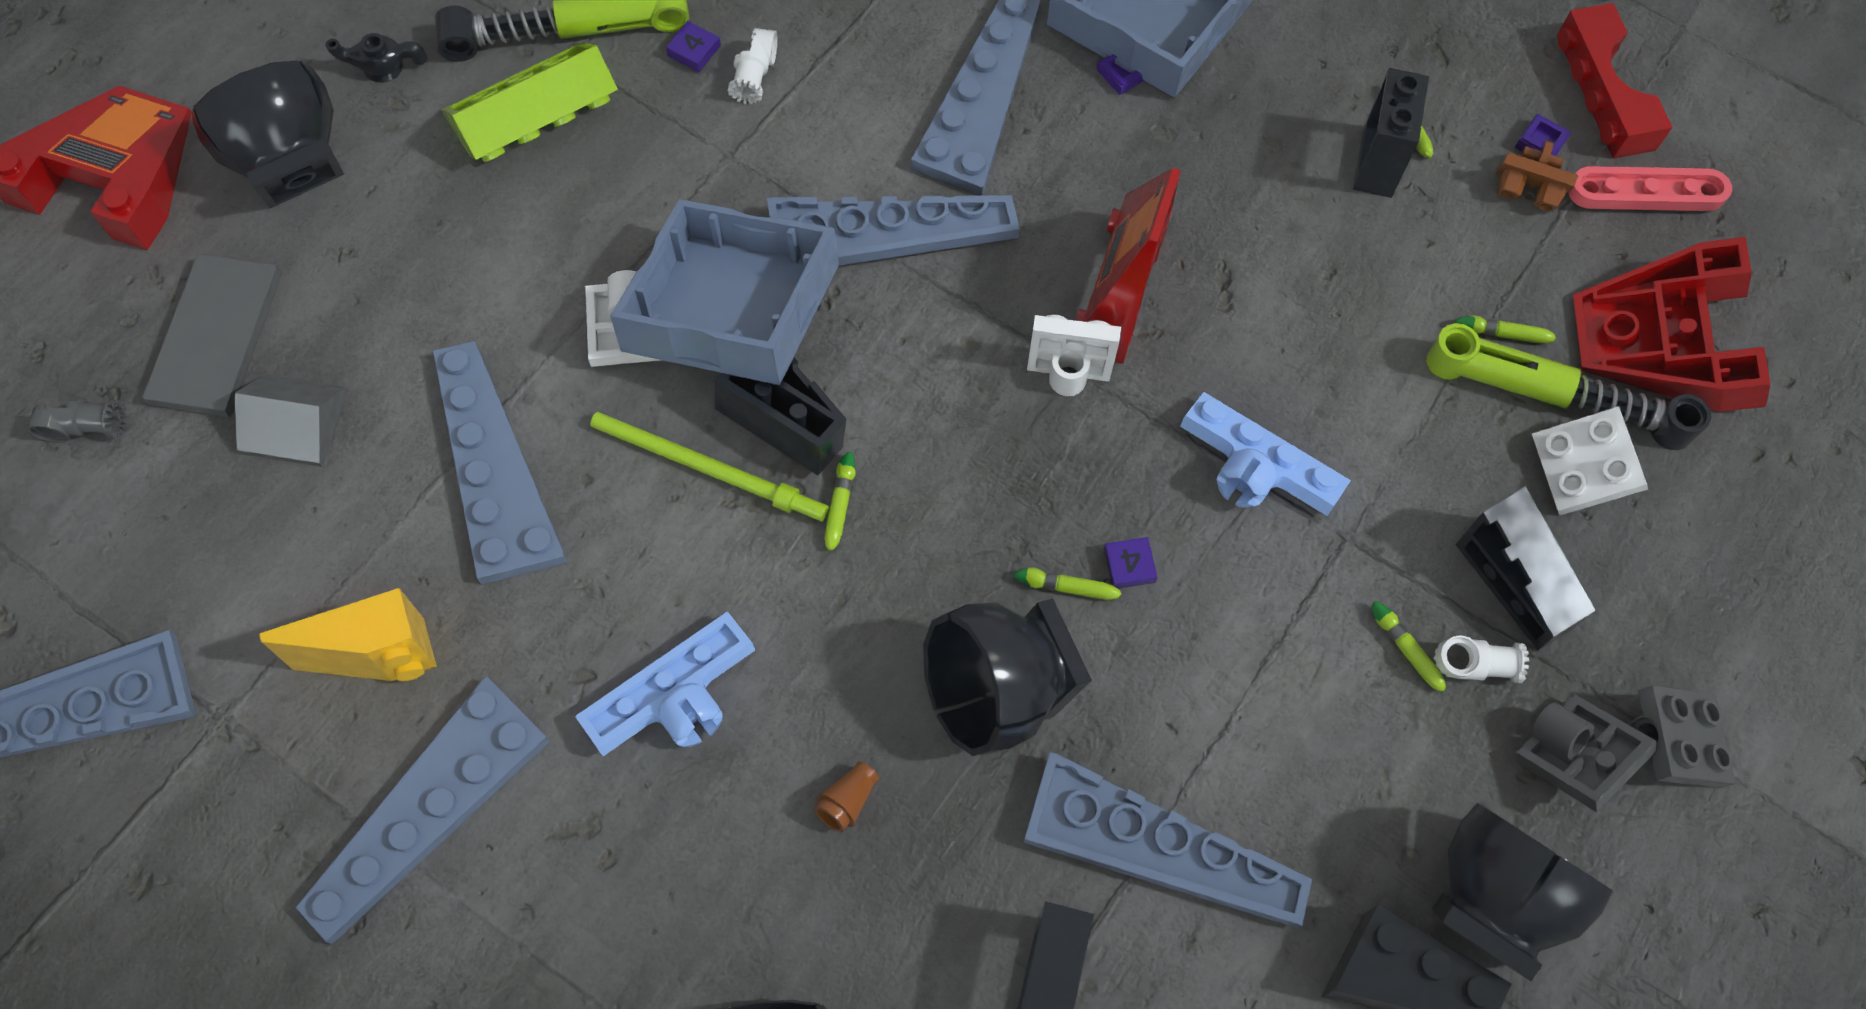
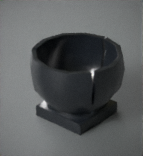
[192,60,344,209]
[923,598,1092,756]
[1432,803,1613,982]

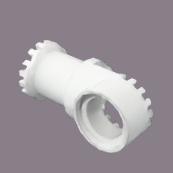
[728,28,777,104]
[1434,635,1529,684]

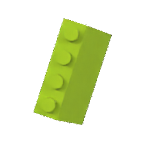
[441,42,618,162]

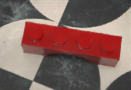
[1557,3,1673,159]

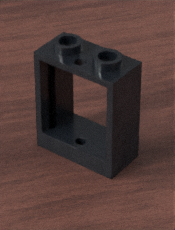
[1353,68,1429,198]
[1017,901,1094,1009]

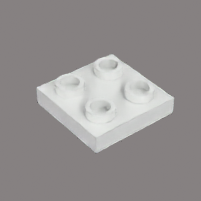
[585,270,660,367]
[1027,315,1121,396]
[1532,406,1648,515]

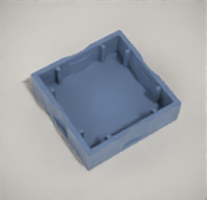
[1046,0,1253,98]
[610,199,839,385]

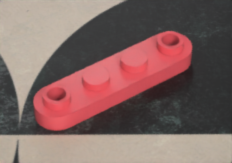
[1568,166,1732,211]

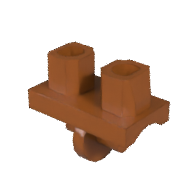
[1495,140,1578,212]

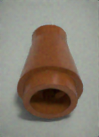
[814,761,879,833]

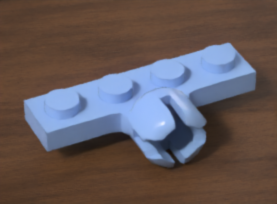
[1180,392,1351,516]
[575,611,755,756]

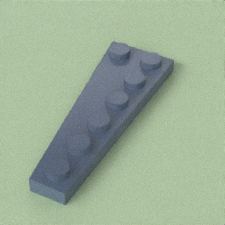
[911,0,1041,196]
[766,195,1020,266]
[433,341,567,585]
[0,630,197,758]
[296,676,550,944]
[1023,752,1312,929]

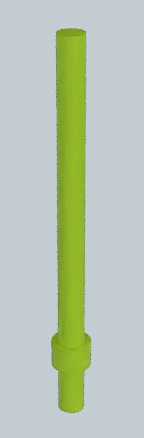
[590,411,829,522]

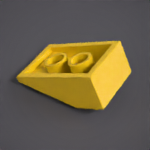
[259,588,437,681]

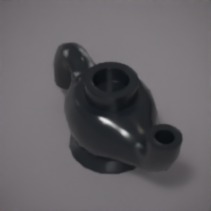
[325,33,428,83]

